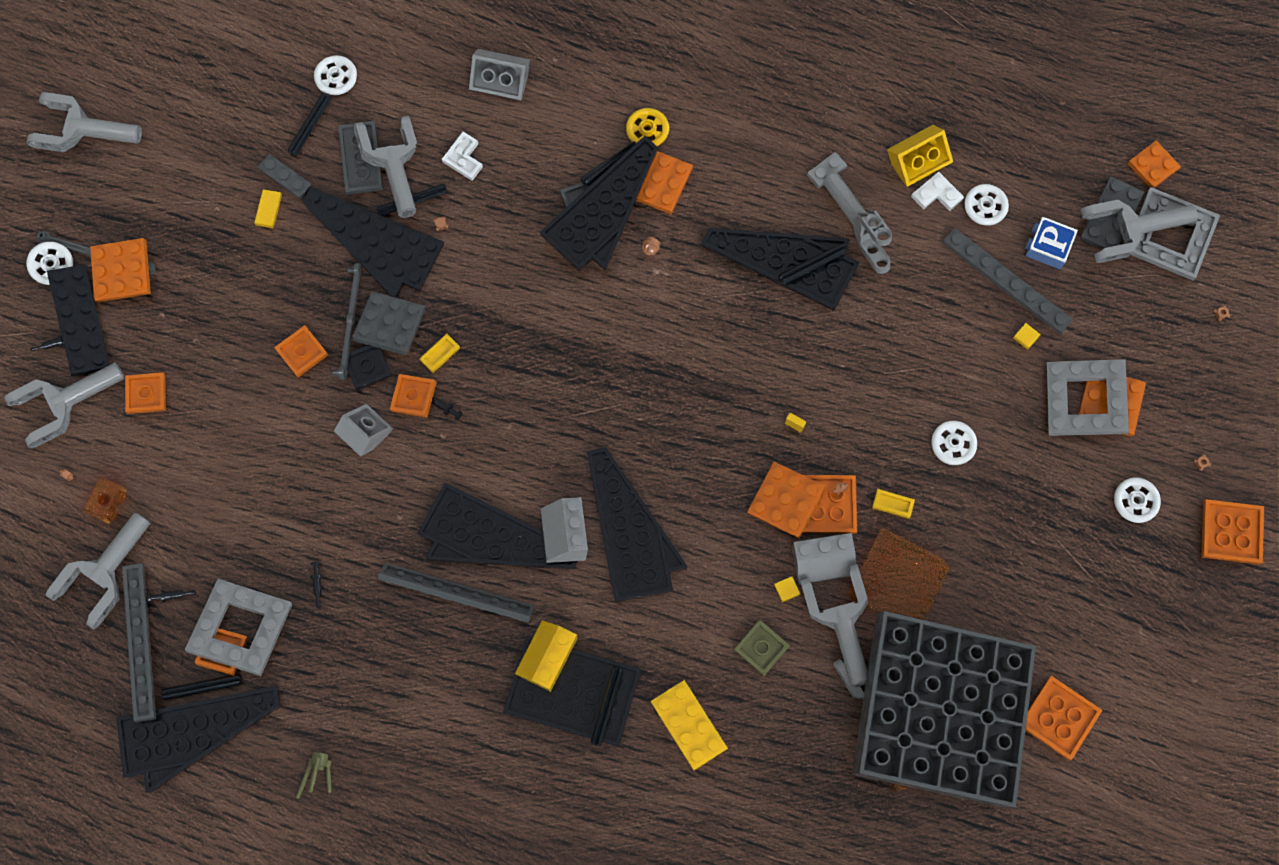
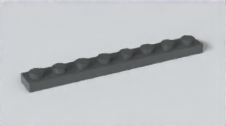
[942,228,1073,335]
[122,563,156,722]
[378,563,535,623]

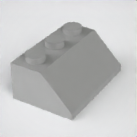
[469,49,530,100]
[541,497,588,563]
[792,533,856,585]

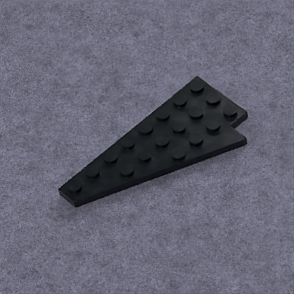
[540,136,658,271]
[303,187,444,298]
[701,228,859,311]
[587,448,687,602]
[417,483,578,570]
[116,686,281,793]

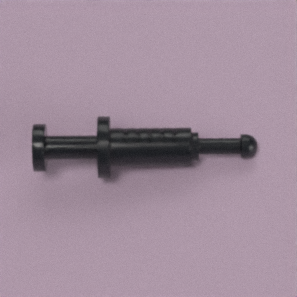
[30,335,64,352]
[432,398,462,420]
[310,562,323,608]
[148,590,196,603]

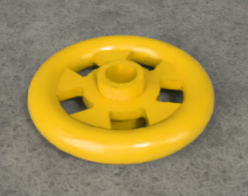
[626,108,669,146]

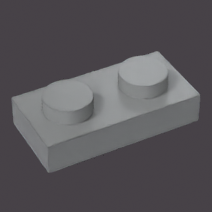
[807,152,847,189]

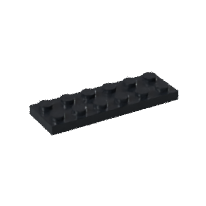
[47,265,110,377]

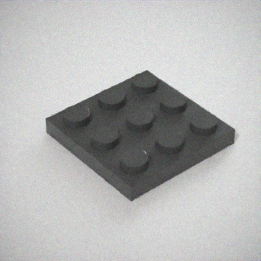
[353,291,426,355]

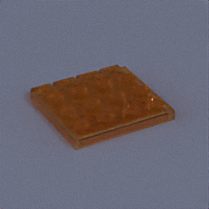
[847,528,950,620]

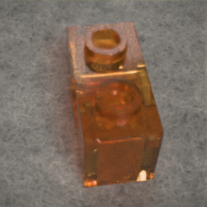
[82,477,127,525]

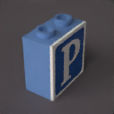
[1025,217,1078,269]

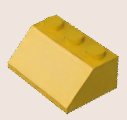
[887,125,953,187]
[515,620,578,692]

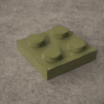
[734,620,790,676]

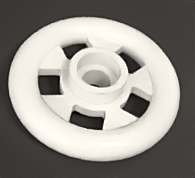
[314,55,357,95]
[965,184,1009,225]
[26,242,73,285]
[931,421,977,465]
[1114,478,1161,523]

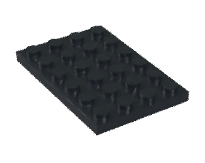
[503,636,641,747]

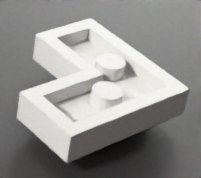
[442,132,483,181]
[911,172,964,211]

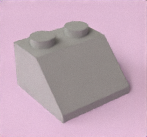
[334,404,393,456]

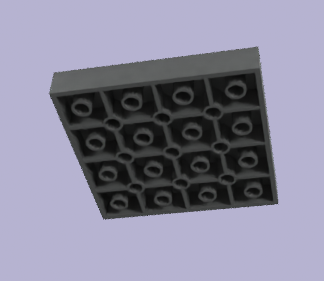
[852,611,1036,808]

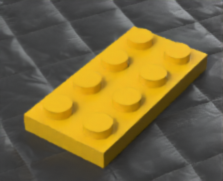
[651,680,728,771]

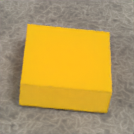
[1013,323,1041,350]
[785,413,806,433]
[774,577,800,603]

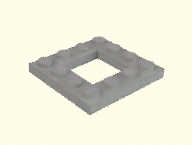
[1131,187,1220,281]
[1047,359,1129,436]
[185,579,292,676]

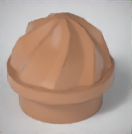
[642,237,660,256]

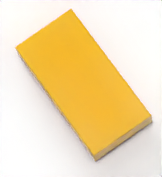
[254,189,282,228]
[419,334,460,373]
[872,489,915,519]

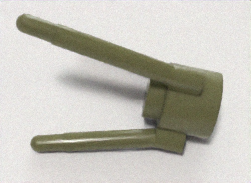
[296,752,332,799]

